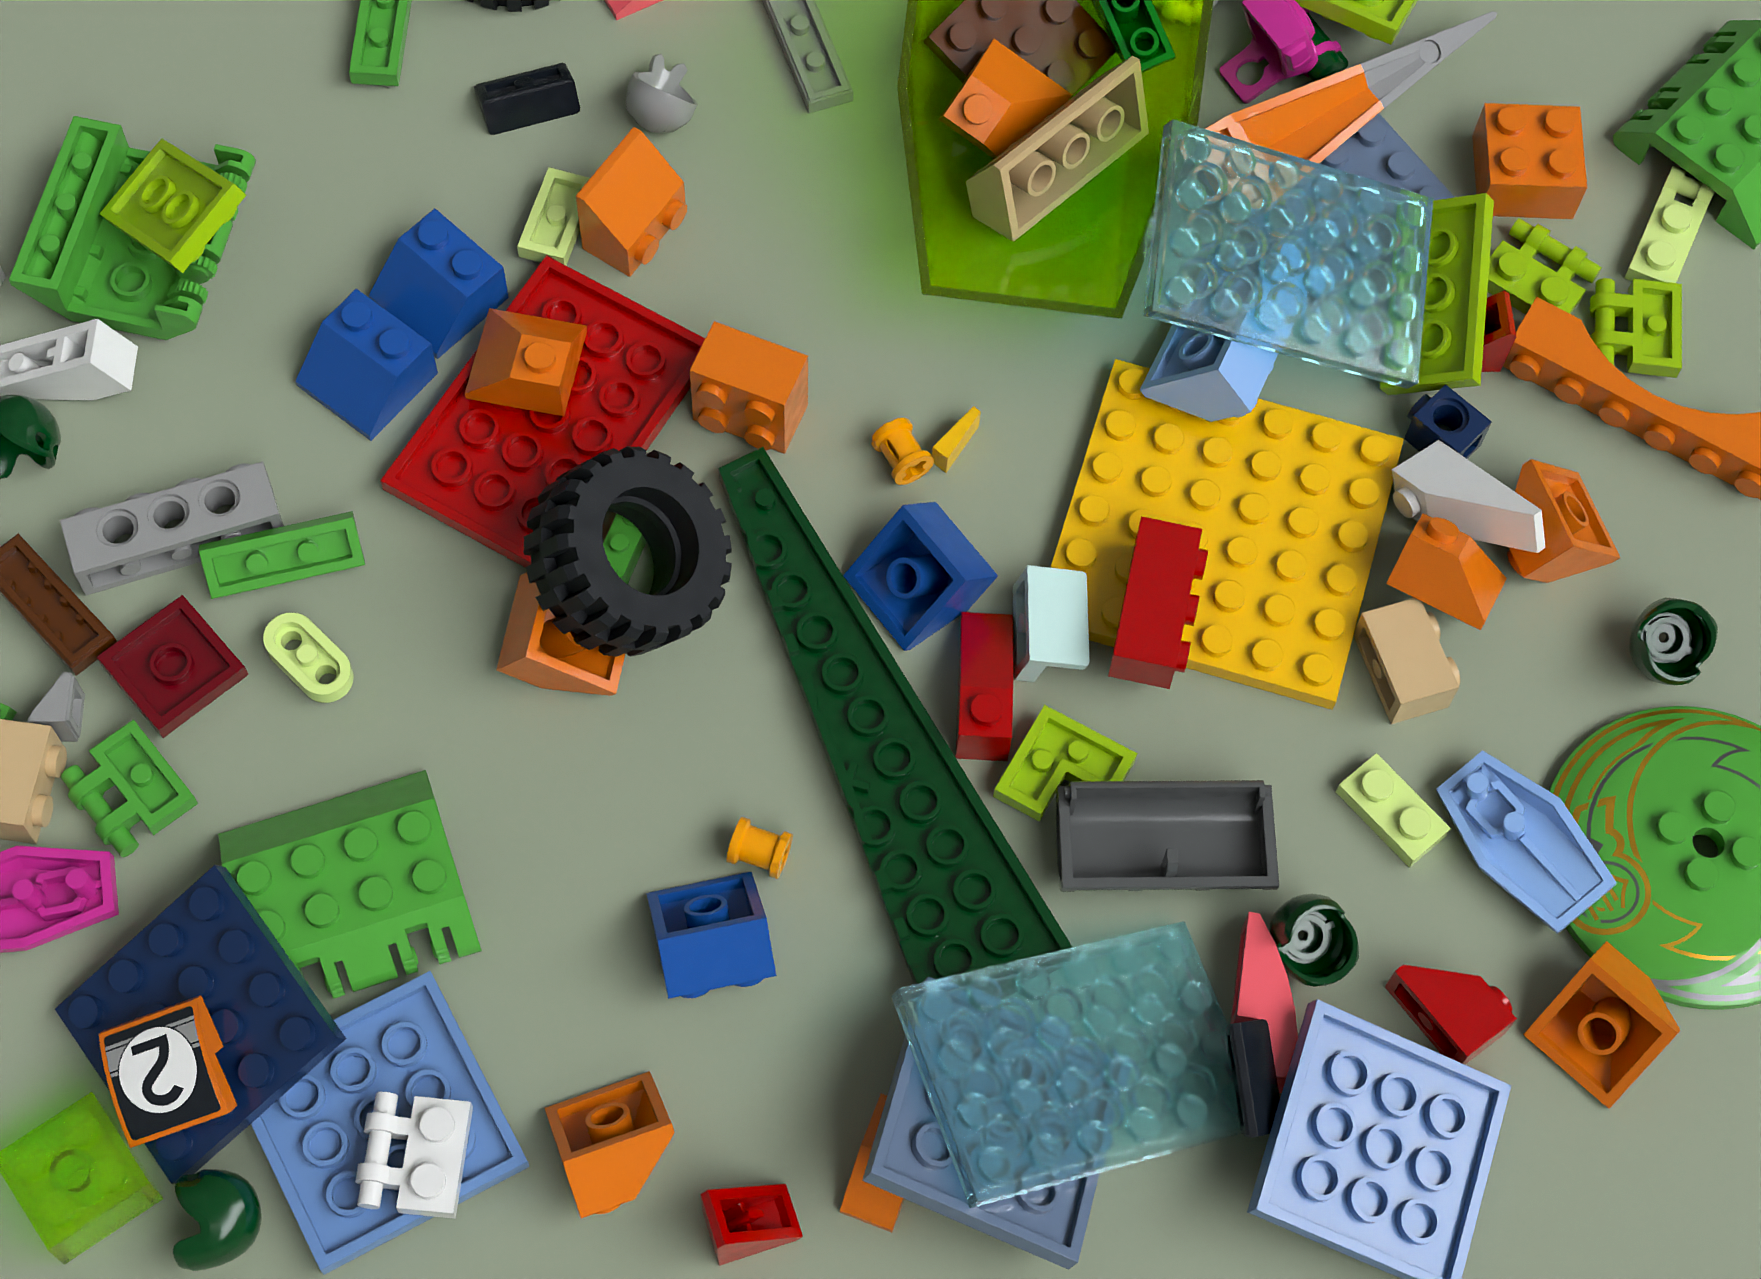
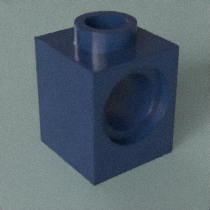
[1404,384,1492,459]

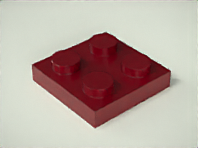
[97,595,248,738]

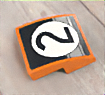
[99,995,238,1148]

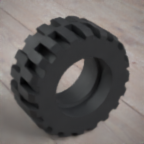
[523,446,732,657]

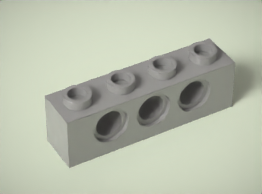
[60,461,284,596]

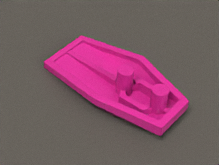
[0,846,119,953]

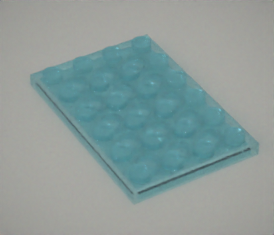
[1143,119,1434,389]
[892,921,1241,1209]

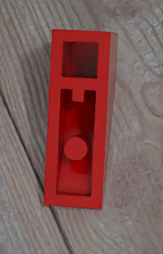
[955,612,1013,762]

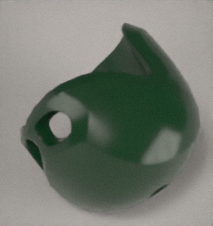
[0,395,61,479]
[1629,597,1718,685]
[1269,894,1359,987]
[173,1169,262,1271]

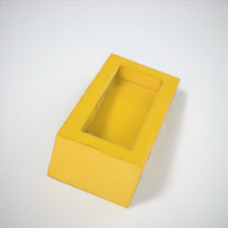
[932,406,981,473]

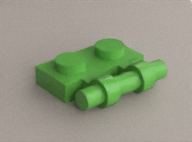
[60,719,198,857]

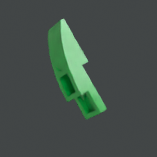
[1091,0,1176,73]

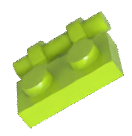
[1487,218,1602,314]
[1590,278,1682,378]

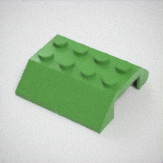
[1613,20,1761,250]
[9,116,256,340]
[218,770,482,999]

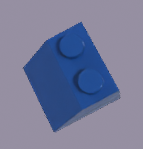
[369,208,509,359]
[296,288,438,441]
[843,502,998,651]
[646,871,777,999]

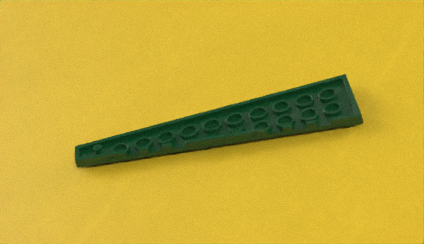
[718,447,1077,1005]

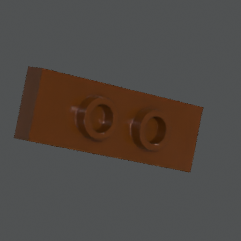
[0,533,117,676]

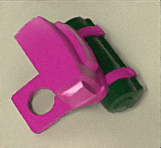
[1219,0,1348,104]

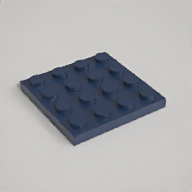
[55,865,347,1184]

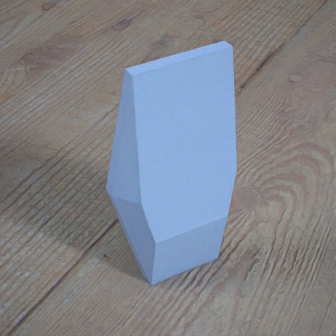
[1436,750,1617,934]

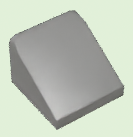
[27,672,85,742]

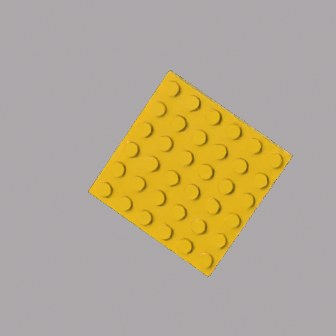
[1050,359,1404,710]

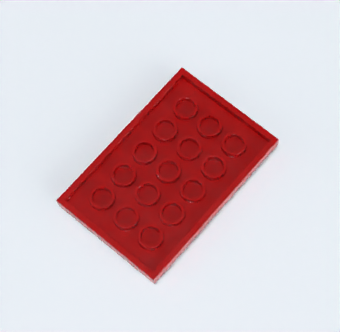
[380,255,705,567]

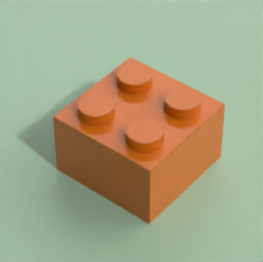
[1472,103,1587,219]
[690,321,808,454]

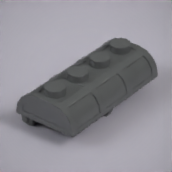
[1056,780,1279,892]

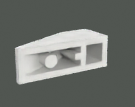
[0,319,138,401]
[1392,440,1545,553]

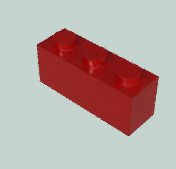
[1108,516,1208,689]

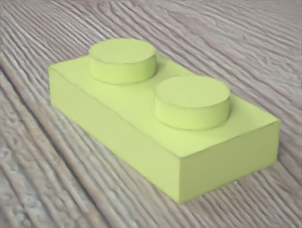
[517,167,590,266]
[1336,753,1451,868]

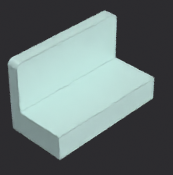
[1013,565,1090,682]

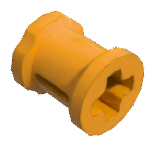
[871,417,934,485]
[726,817,793,879]

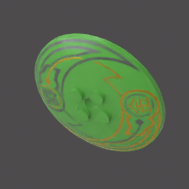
[1548,706,1761,1010]

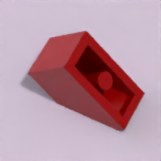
[1385,964,1517,1065]

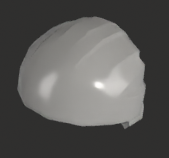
[626,53,698,133]

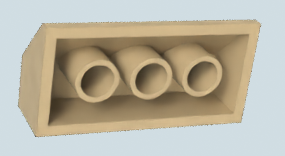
[966,56,1149,242]

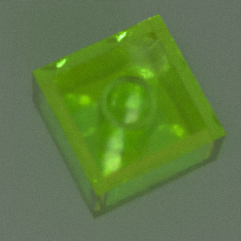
[0,1092,164,1265]

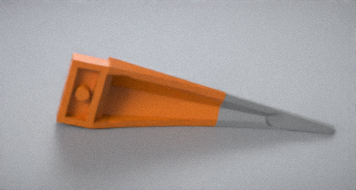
[1184,11,1497,226]

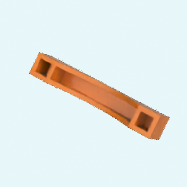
[1503,297,1761,500]

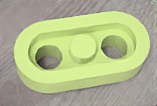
[263,613,354,703]

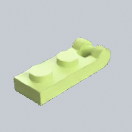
[1624,166,1715,283]

